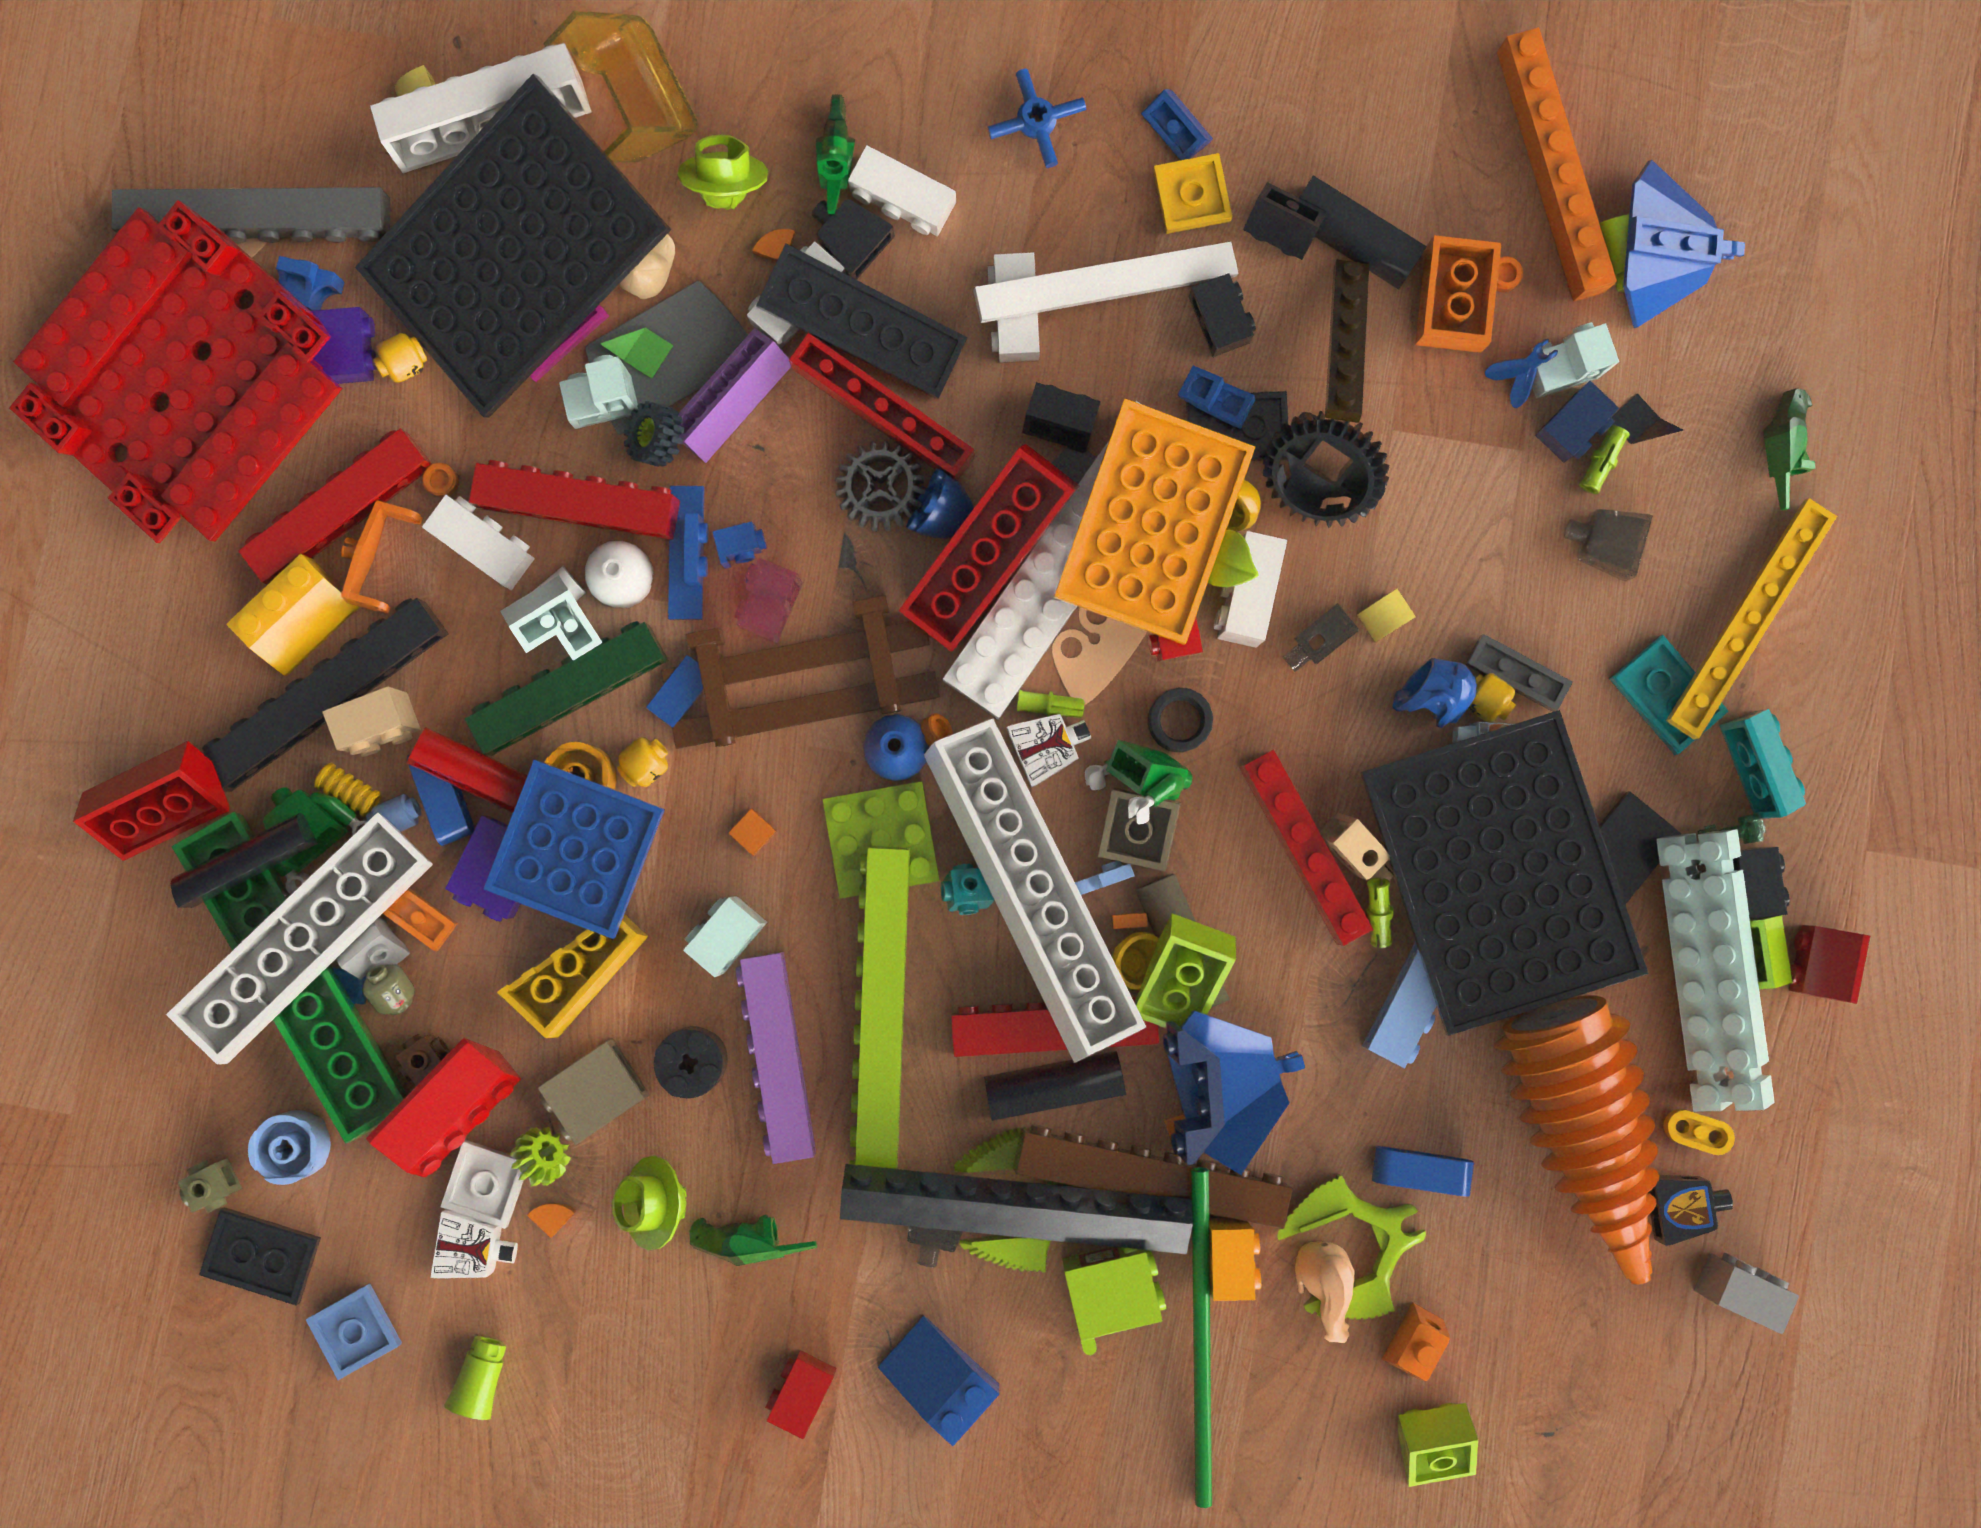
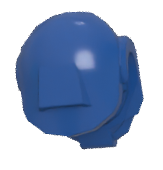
[1392,658,1477,728]

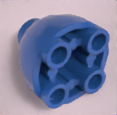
[906,468,974,538]
[863,714,930,781]

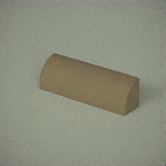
[1135,874,1230,1008]

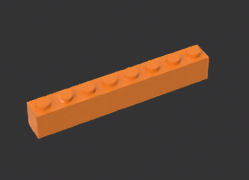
[1497,27,1617,302]

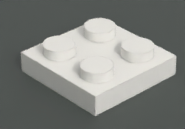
[440,1140,524,1229]

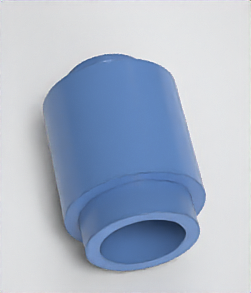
[366,794,421,832]

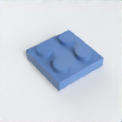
[306,1283,402,1380]

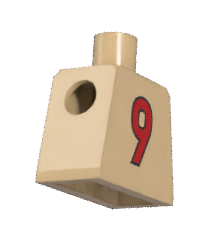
[1320,813,1394,885]

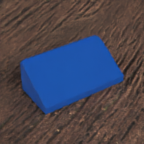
[1141,89,1213,161]

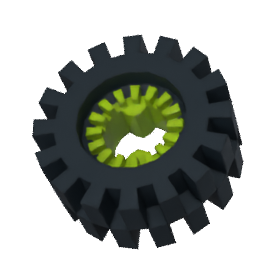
[624,401,684,467]

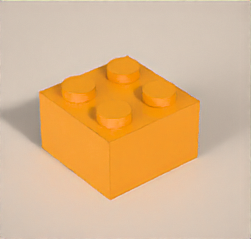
[1209,1217,1261,1301]

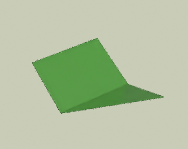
[600,327,673,379]

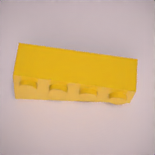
[497,914,648,1038]

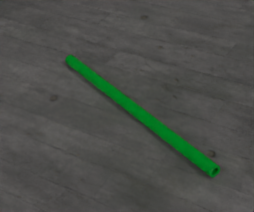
[1191,1167,1212,1508]

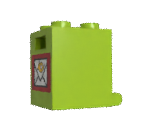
[1062,1247,1166,1355]

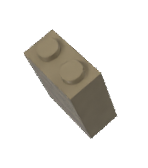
[538,1039,650,1145]

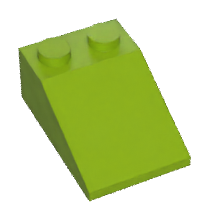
[1135,913,1236,1028]

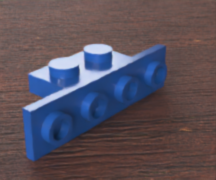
[668,486,709,620]

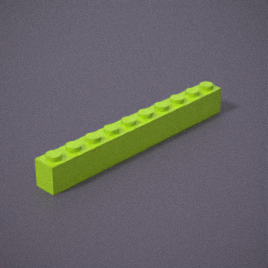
[849,846,910,1169]

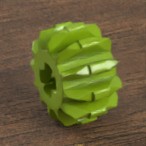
[509,1127,571,1187]

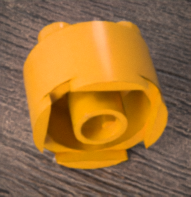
[544,742,617,789]

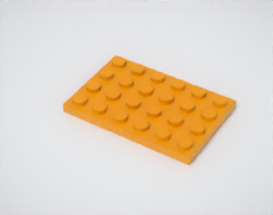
[1053,399,1255,645]

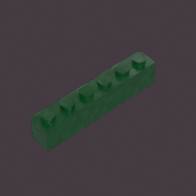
[464,621,669,756]

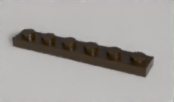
[1325,259,1369,423]

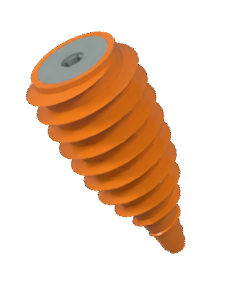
[1494,995,1659,1285]

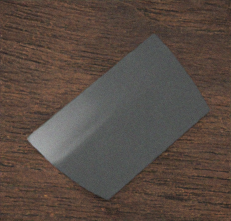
[585,281,748,435]

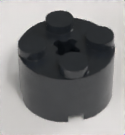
[654,1026,728,1099]

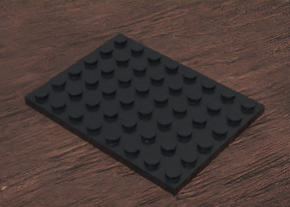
[355,74,671,418]
[1361,710,1649,1036]

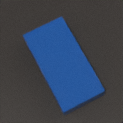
[646,655,704,728]

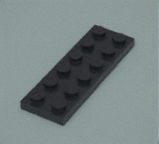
[756,243,968,399]

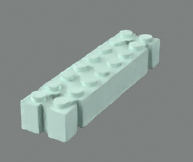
[1657,829,1775,1112]

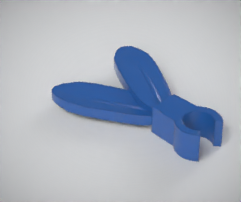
[1485,339,1558,408]

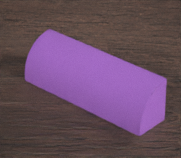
[678,328,791,463]

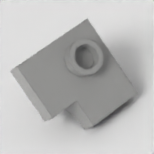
[336,916,410,980]

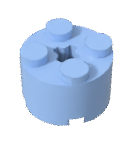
[248,1110,331,1185]

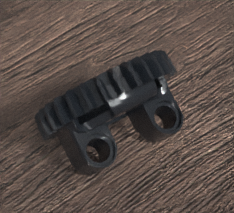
[1263,411,1390,528]

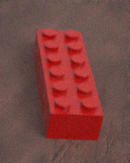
[898,444,1080,652]

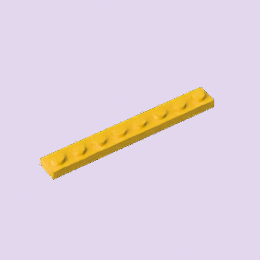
[1666,498,1837,739]

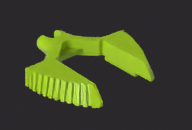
[954,1127,1083,1273]
[1277,1174,1426,1320]

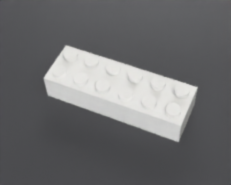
[370,43,592,173]

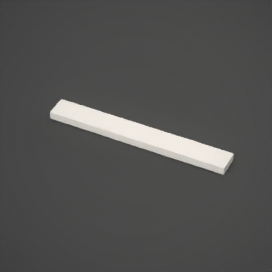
[973,242,1239,323]

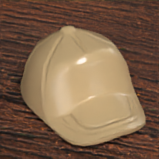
[619,234,675,299]

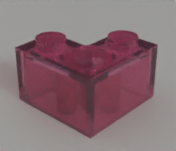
[735,558,803,644]

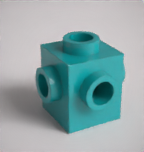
[940,864,994,915]

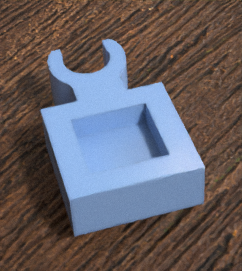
[1075,861,1135,895]

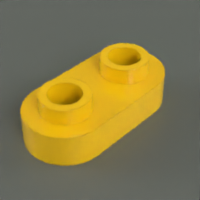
[1663,1109,1735,1155]

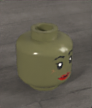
[362,964,415,1015]

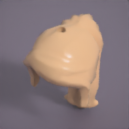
[1295,1241,1354,1343]

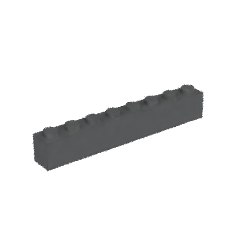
[112,187,390,243]

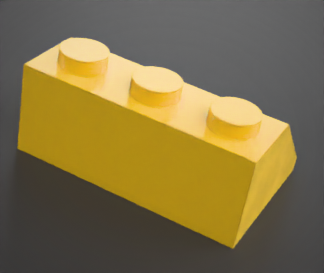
[226,553,359,677]

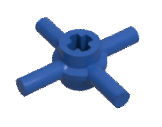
[987,68,1086,168]

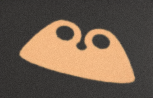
[1052,607,1147,705]

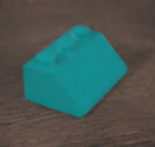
[1719,709,1806,819]

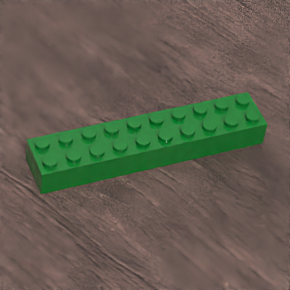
[171,811,407,1144]

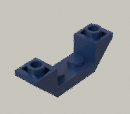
[1163,1021,1225,1165]

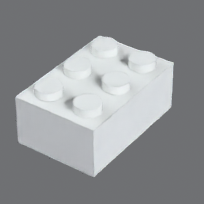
[1214,531,1287,648]

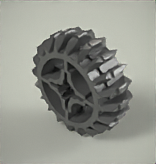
[835,441,925,532]

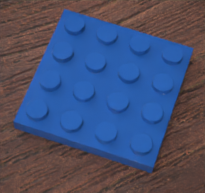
[484,760,665,939]

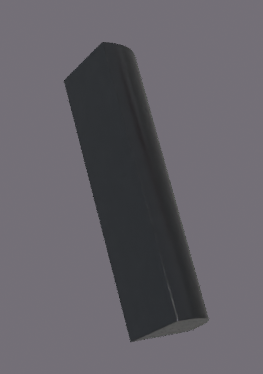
[1299,175,1427,289]
[170,813,318,908]
[984,1051,1127,1121]

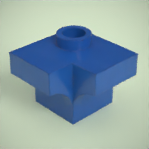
[276,256,345,311]

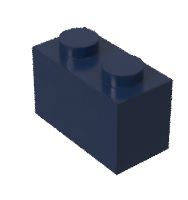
[1535,381,1619,463]

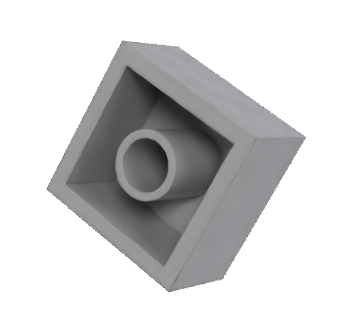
[1694,1252,1799,1334]

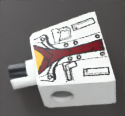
[1007,714,1091,788]
[431,1209,518,1278]

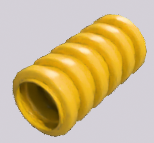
[314,762,381,817]

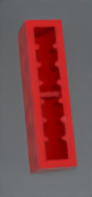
[407,727,528,813]

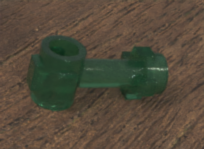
[1697,813,1766,844]

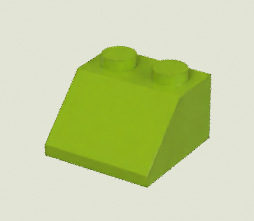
[1750,915,1793,989]
[1398,1403,1478,1487]

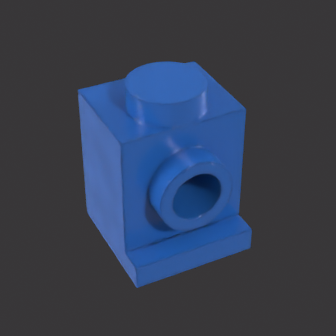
[712,521,767,569]

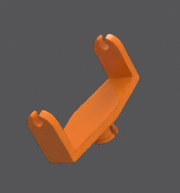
[341,500,423,614]

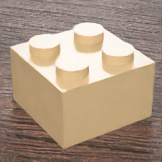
[322,687,421,757]

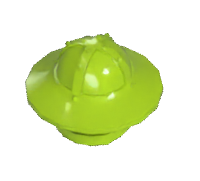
[678,135,768,210]
[612,1156,687,1250]

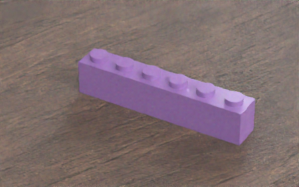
[736,952,816,1164]

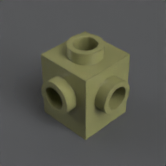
[178,1158,243,1213]

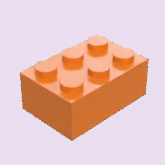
[1415,235,1501,353]

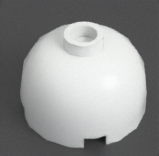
[585,541,654,608]

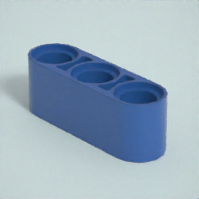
[407,754,475,846]
[1372,1146,1474,1197]

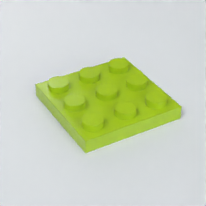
[822,781,940,899]

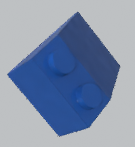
[878,1315,1000,1446]

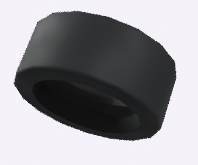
[1148,687,1213,753]

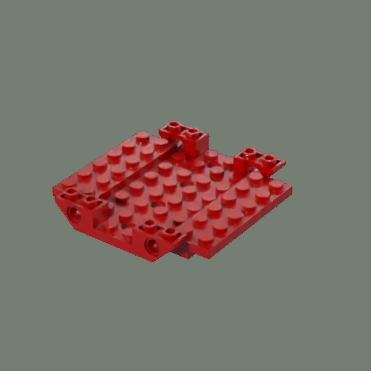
[9,200,343,543]

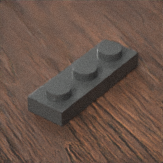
[1465,634,1573,712]

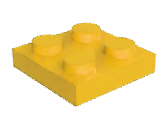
[1153,153,1232,234]

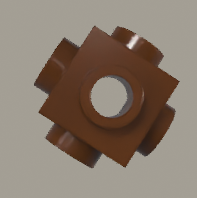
[396,1034,450,1086]

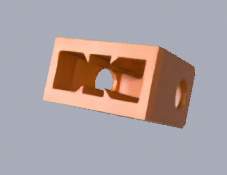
[1382,1302,1450,1382]

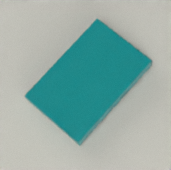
[1609,635,1729,755]

